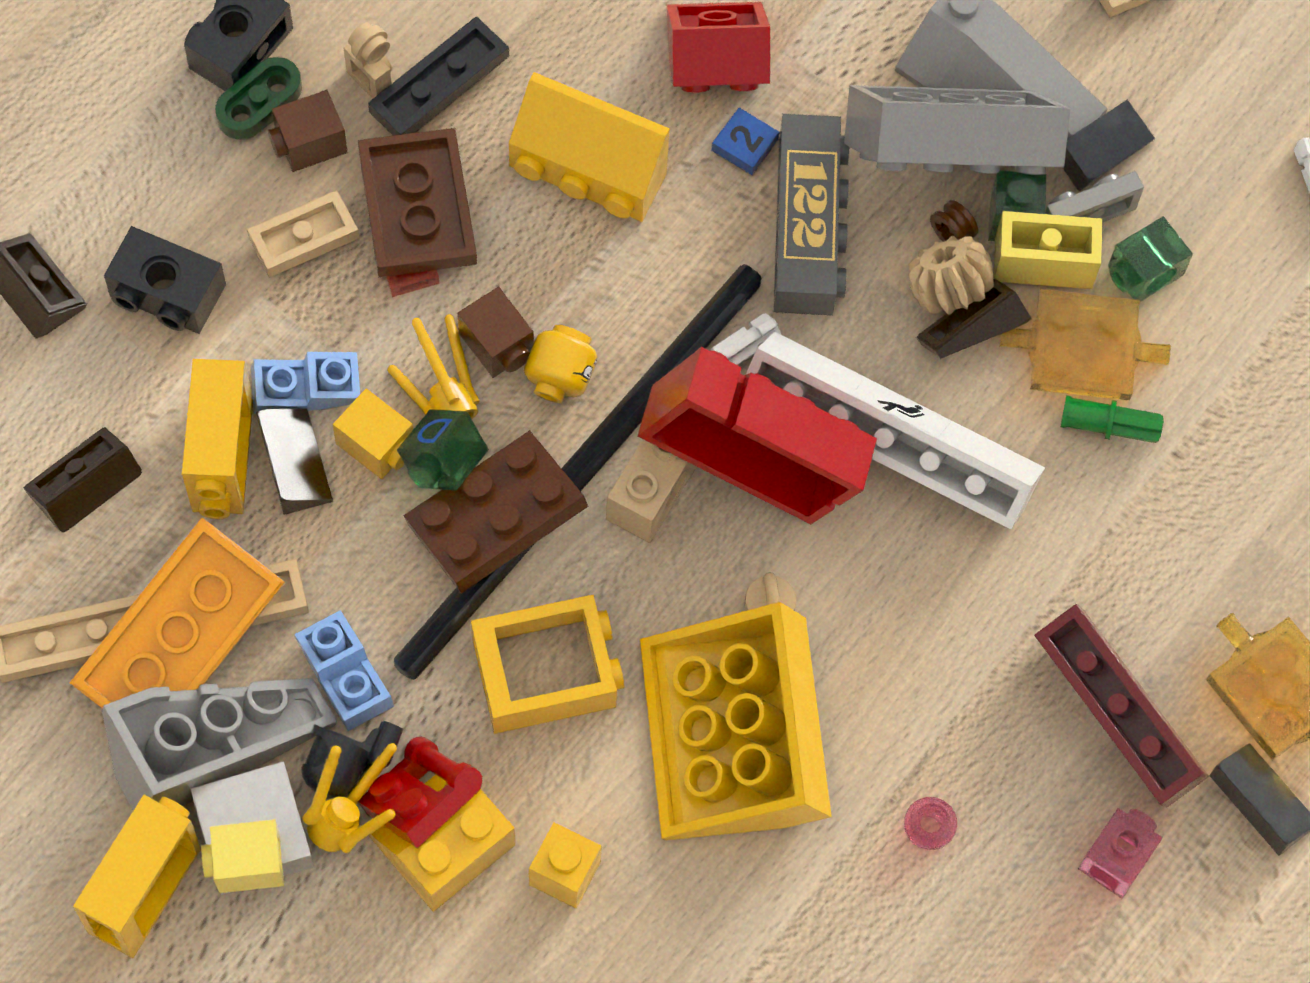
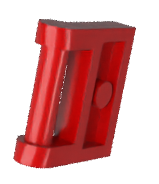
[358,736,482,848]

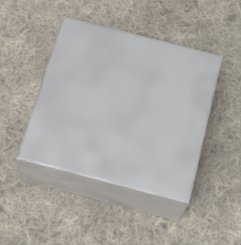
[190,761,314,895]

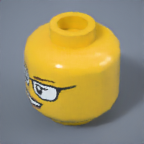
[524,325,598,404]

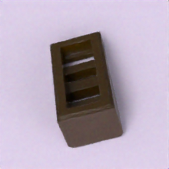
[916,279,1032,359]

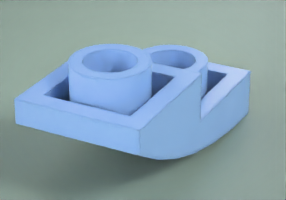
[251,352,360,414]
[294,610,394,731]

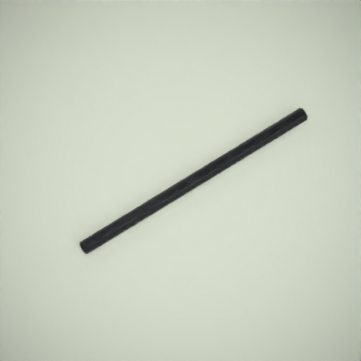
[394,264,762,680]

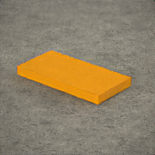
[69,517,285,708]

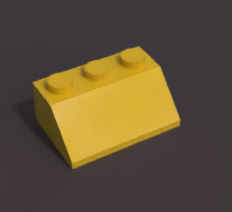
[509,72,670,222]

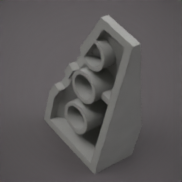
[895,0,1107,139]
[102,678,337,811]

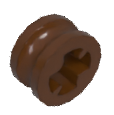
[930,200,979,242]

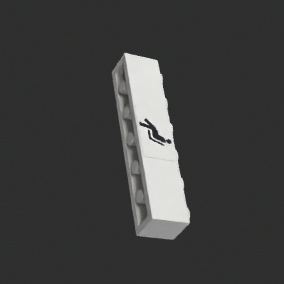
[746,332,1045,529]

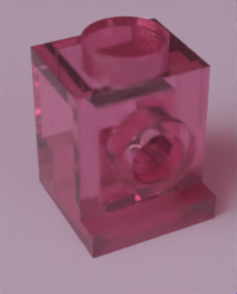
[1078,808,1163,899]

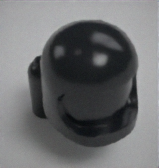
[301,721,404,798]

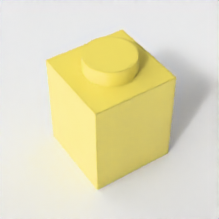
[202,819,284,893]

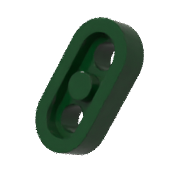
[215,57,302,139]

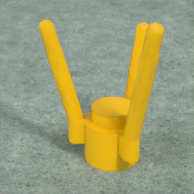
[387,314,480,430]
[302,743,397,853]

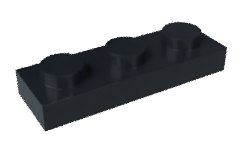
[368,16,509,136]

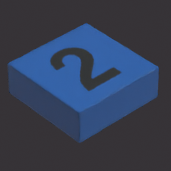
[711,108,780,175]

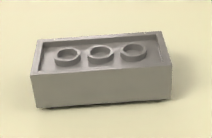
[844,85,1071,175]

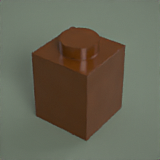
[268,90,348,172]
[457,286,534,378]

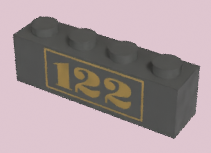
[773,113,850,316]

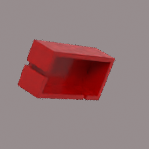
[637,347,877,525]

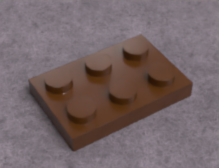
[358,128,477,278]
[403,430,589,593]

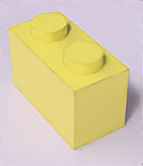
[994,211,1102,289]

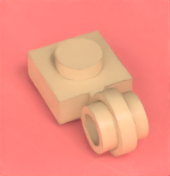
[343,22,392,99]

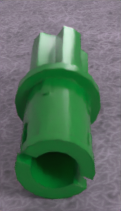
[1061,395,1164,443]

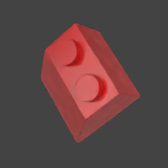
[666,2,770,93]

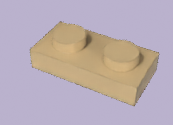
[247,190,359,278]

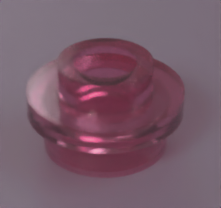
[904,797,957,850]

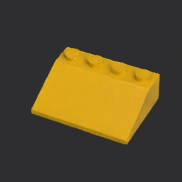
[640,602,832,840]

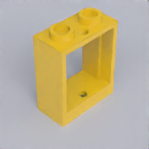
[182,359,253,519]
[471,594,624,734]
[73,795,201,958]

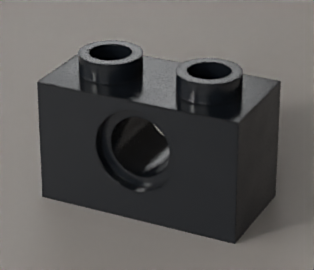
[184,0,293,91]
[104,226,226,334]

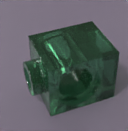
[1108,216,1193,304]

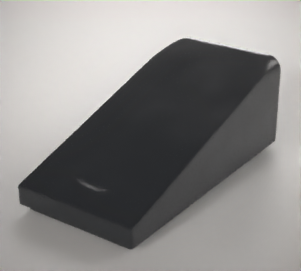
[1062,99,1155,191]

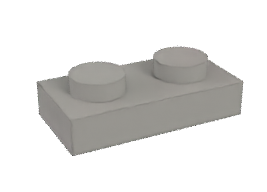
[1045,171,1144,223]

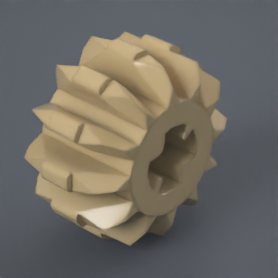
[908,236,994,315]

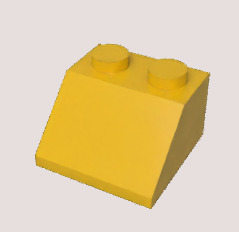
[368,775,515,912]

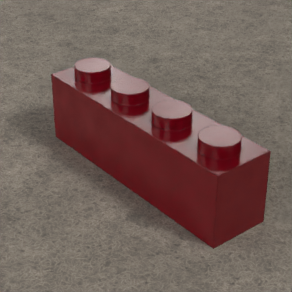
[1034,604,1209,808]

